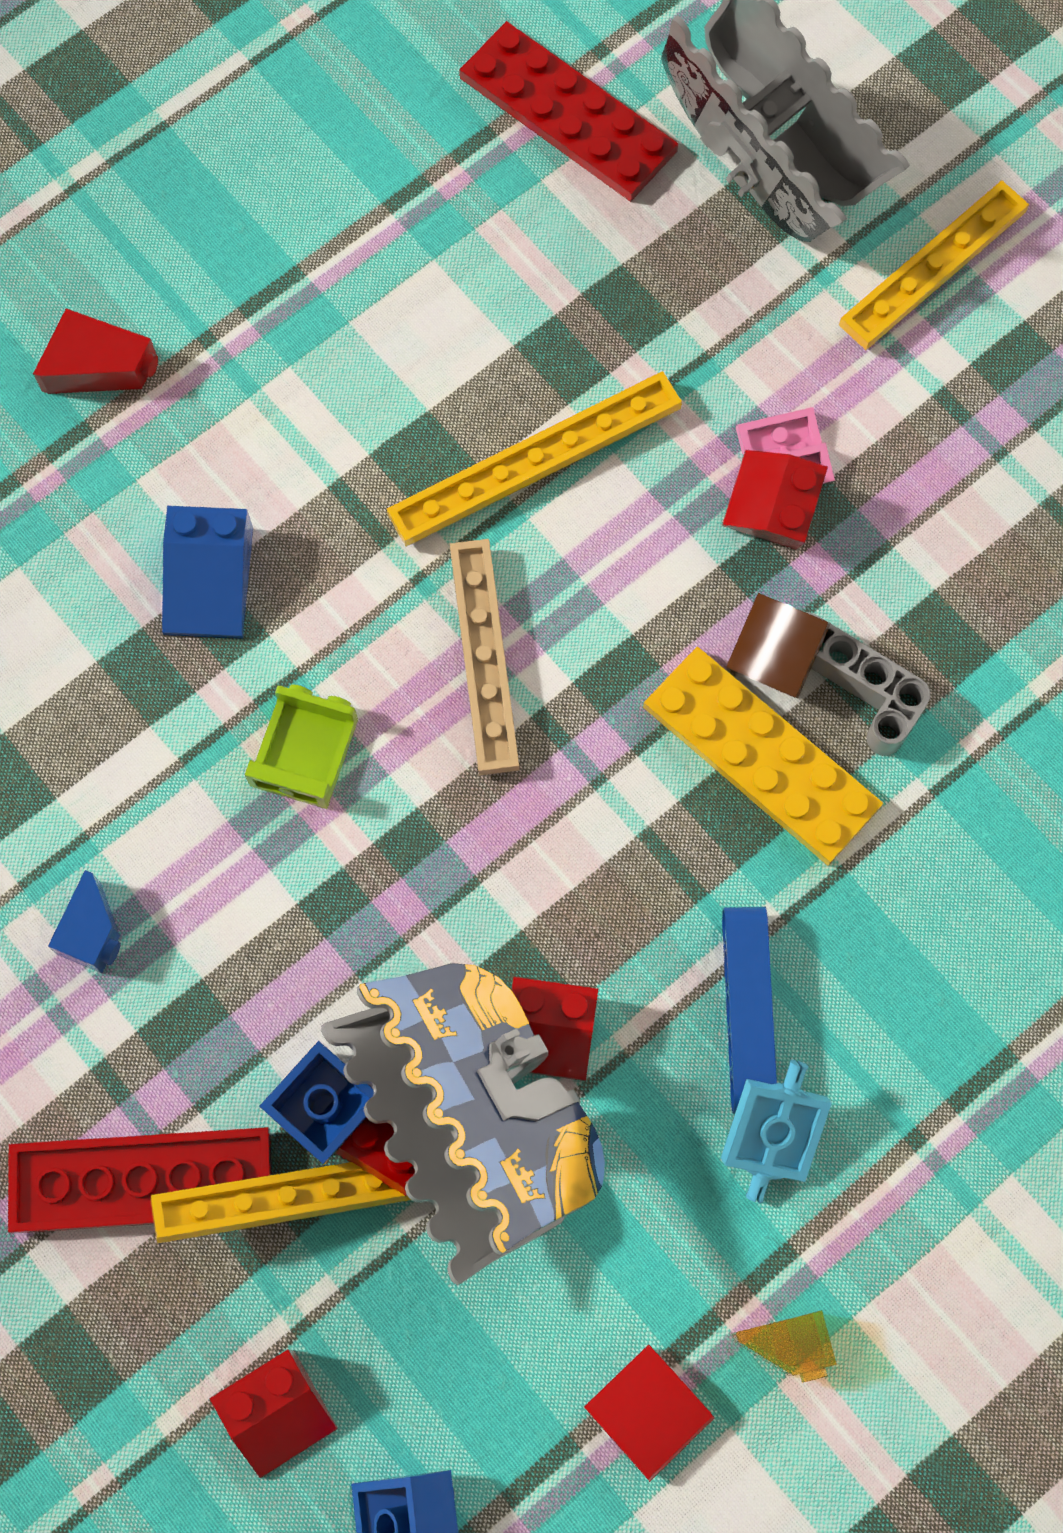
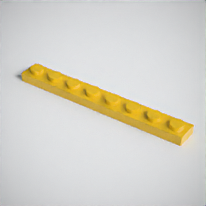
[387,371,682,547]

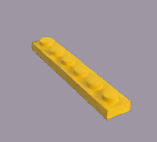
[839,180,1029,350]
[151,1162,411,1244]

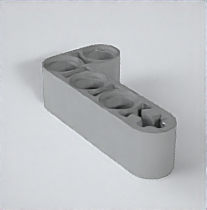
[806,612,930,756]

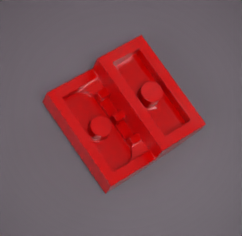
[584,1344,715,1482]

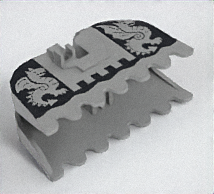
[661,0,910,242]

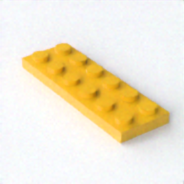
[643,646,883,866]

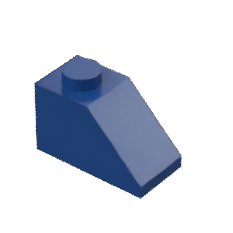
[48,870,121,973]

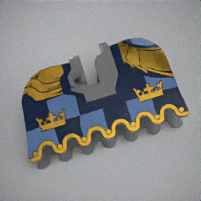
[321,963,605,1285]

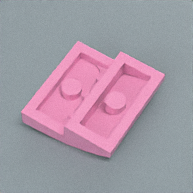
[736,407,835,484]

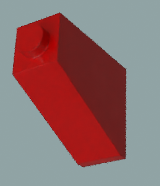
[33,308,158,394]

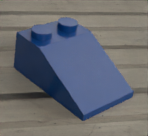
[162,506,253,639]

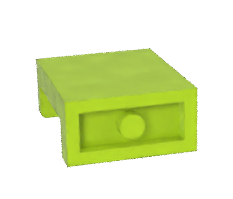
[245,684,358,809]

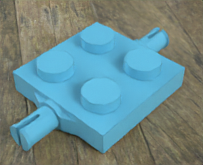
[721,1060,832,1203]

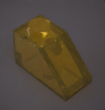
[732,1310,837,1383]

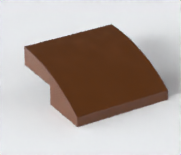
[726,593,831,698]

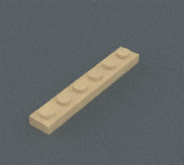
[450,539,519,775]

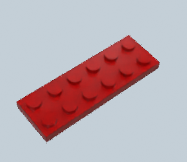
[459,21,678,202]
[8,1127,272,1234]

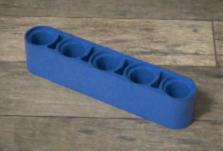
[722,906,777,1114]

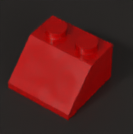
[722,450,828,550]
[511,977,598,1081]
[209,1349,338,1478]

